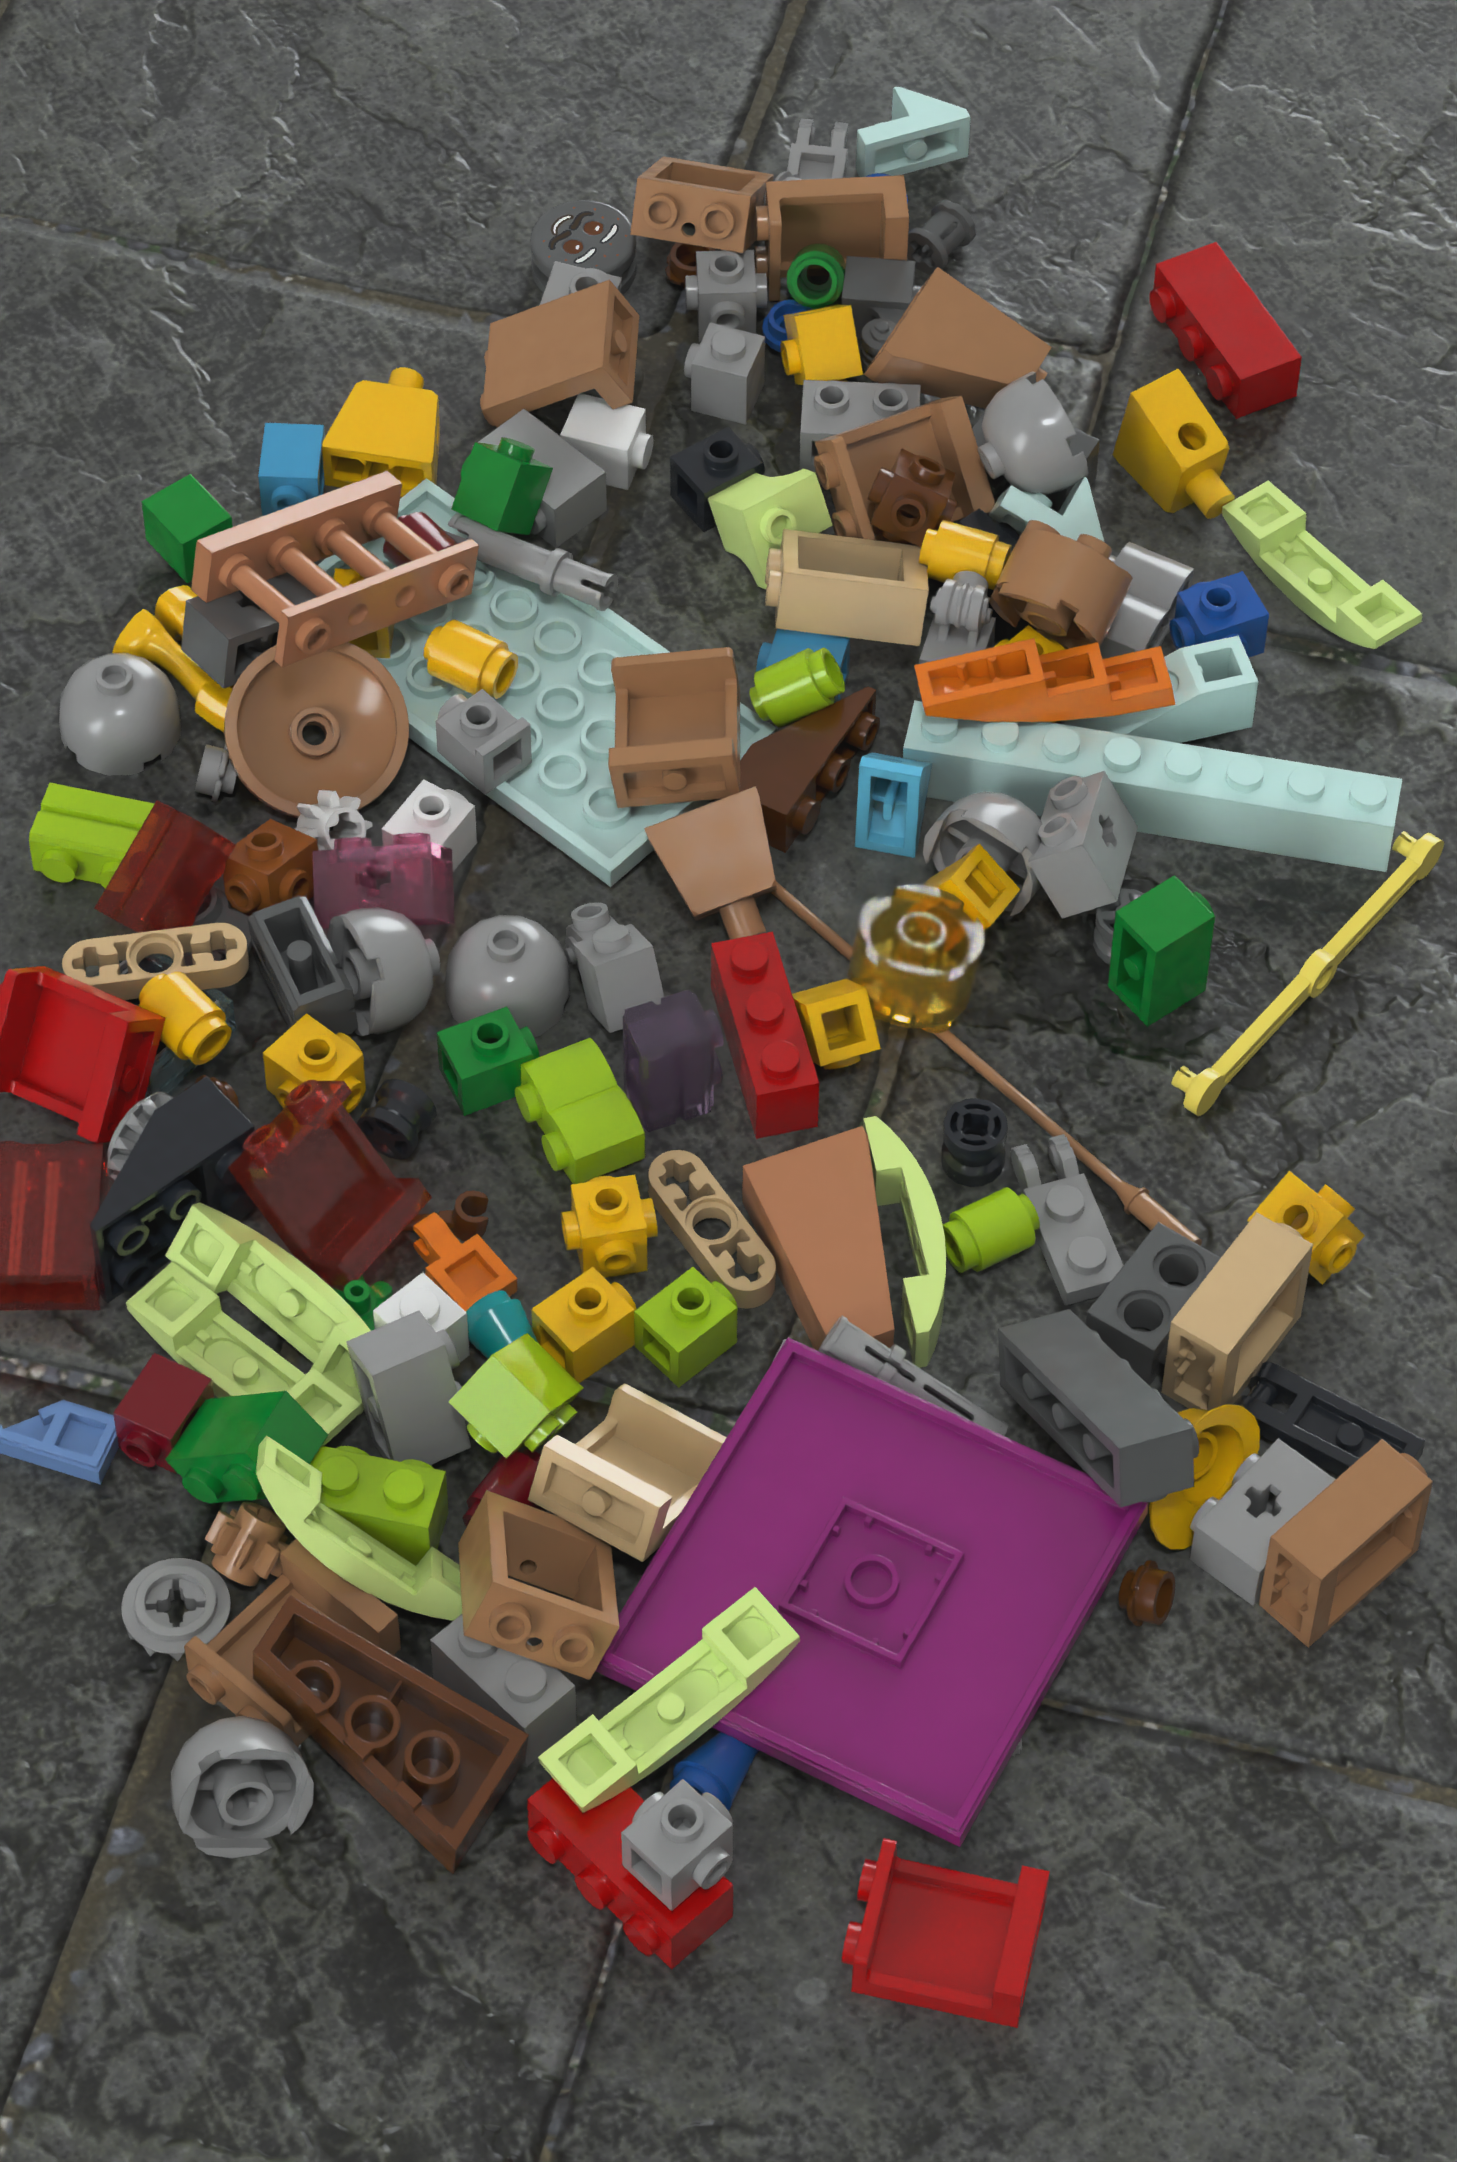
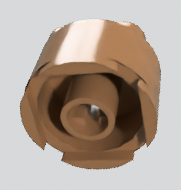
[989,520,1133,649]

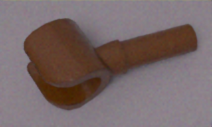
[397,1190,489,1241]

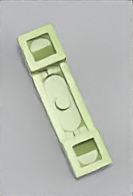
[1222,480,1422,649]
[863,1116,946,1368]
[165,1202,371,1415]
[126,1261,362,1446]
[256,1436,462,1621]
[538,1587,800,1813]

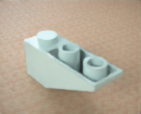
[1061,635,1258,743]

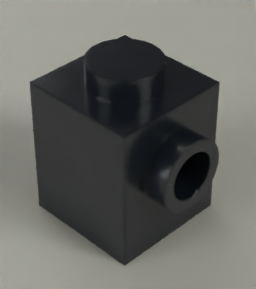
[670,426,765,532]

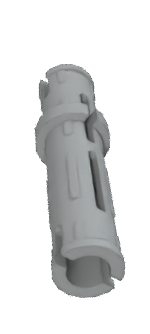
[445,513,618,611]
[819,1315,1009,1436]

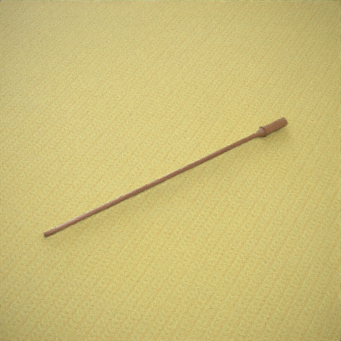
[772,881,1202,1246]

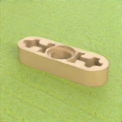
[62,923,249,1000]
[648,1150,776,1309]

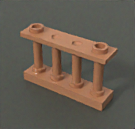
[191,471,479,667]

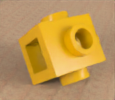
[263,1013,366,1130]
[1247,1171,1365,1285]
[561,1174,658,1278]

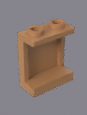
[754,175,909,301]
[480,279,639,428]
[814,396,995,542]
[608,647,740,808]
[184,1539,401,1747]

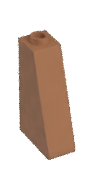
[742,1126,894,1351]

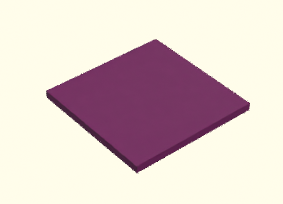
[595,1337,1148,1847]

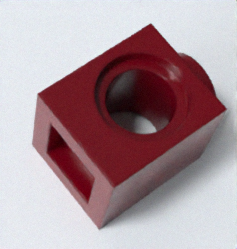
[113,1353,214,1474]

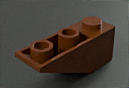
[740,686,880,853]

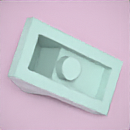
[856,87,970,177]
[989,477,1104,542]

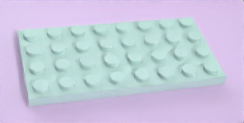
[318,478,777,887]

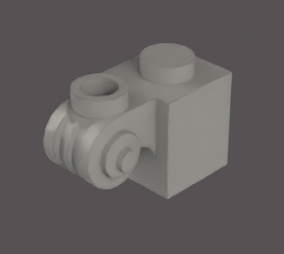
[917,571,996,698]
[564,903,668,1033]

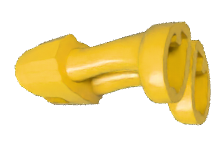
[112,585,234,732]

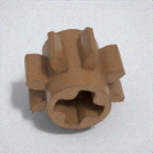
[205,1502,288,1586]

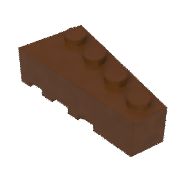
[253,1595,529,1875]

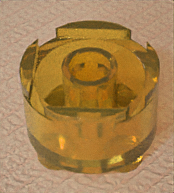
[847,884,985,1033]

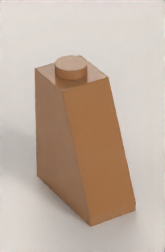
[864,267,1052,409]

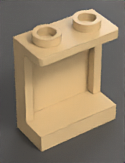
[528,1384,727,1562]

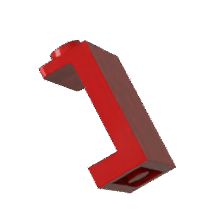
[0,966,166,1144]
[841,1838,1050,2028]

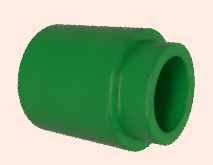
[787,244,846,309]

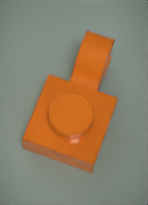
[413,1212,517,1312]

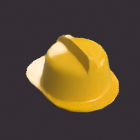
[1149,1404,1260,1549]

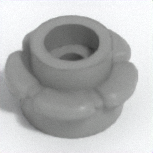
[194,744,237,802]

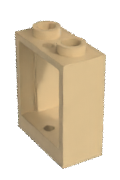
[765,529,929,646]
[1161,1212,1313,1411]

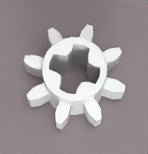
[295,790,372,868]

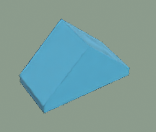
[855,752,932,858]

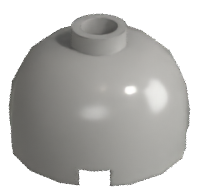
[977,371,1089,495]
[59,653,181,776]
[923,791,1043,916]
[327,907,440,1036]
[445,915,570,1038]
[170,1716,314,1859]

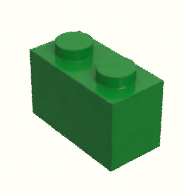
[1108,875,1215,1027]
[165,1391,328,1503]

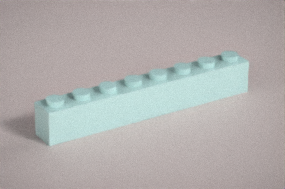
[903,700,1402,872]

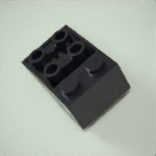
[90,1076,263,1303]

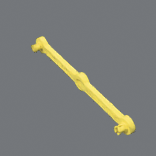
[1171,831,1444,1116]

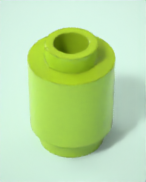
[749,648,845,728]
[942,1187,1040,1273]

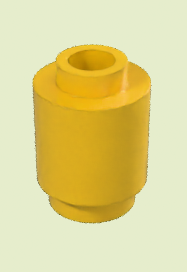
[919,520,1012,590]
[423,619,518,699]
[139,972,232,1065]

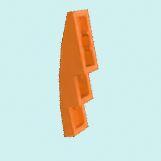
[914,638,1175,722]

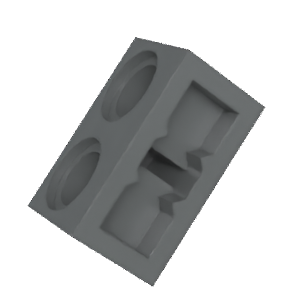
[1086,1222,1221,1386]

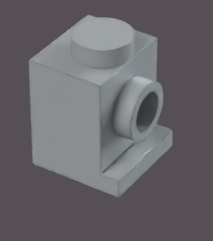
[435,689,532,795]

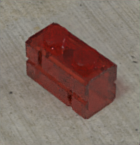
[94,800,236,933]

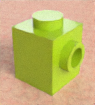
[634,1267,738,1388]

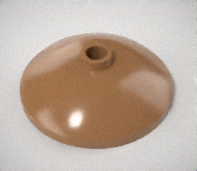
[224,642,409,818]

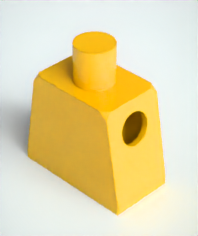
[322,367,440,497]
[1112,369,1235,519]

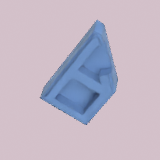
[0,1400,119,1485]

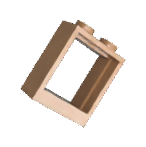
[630,156,774,253]
[1259,1439,1433,1648]
[458,1490,620,1680]

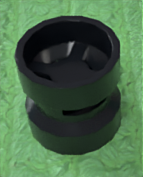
[941,1098,1008,1187]

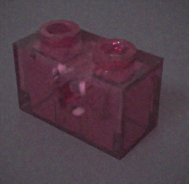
[313,833,455,929]

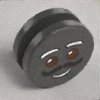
[530,200,637,295]

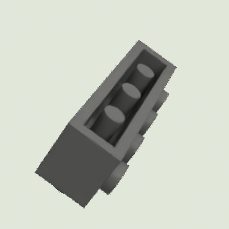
[998,1309,1199,1507]

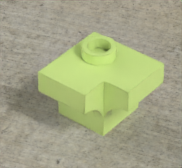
[707,468,833,589]

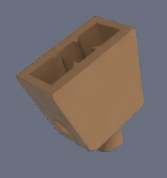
[644,786,777,940]

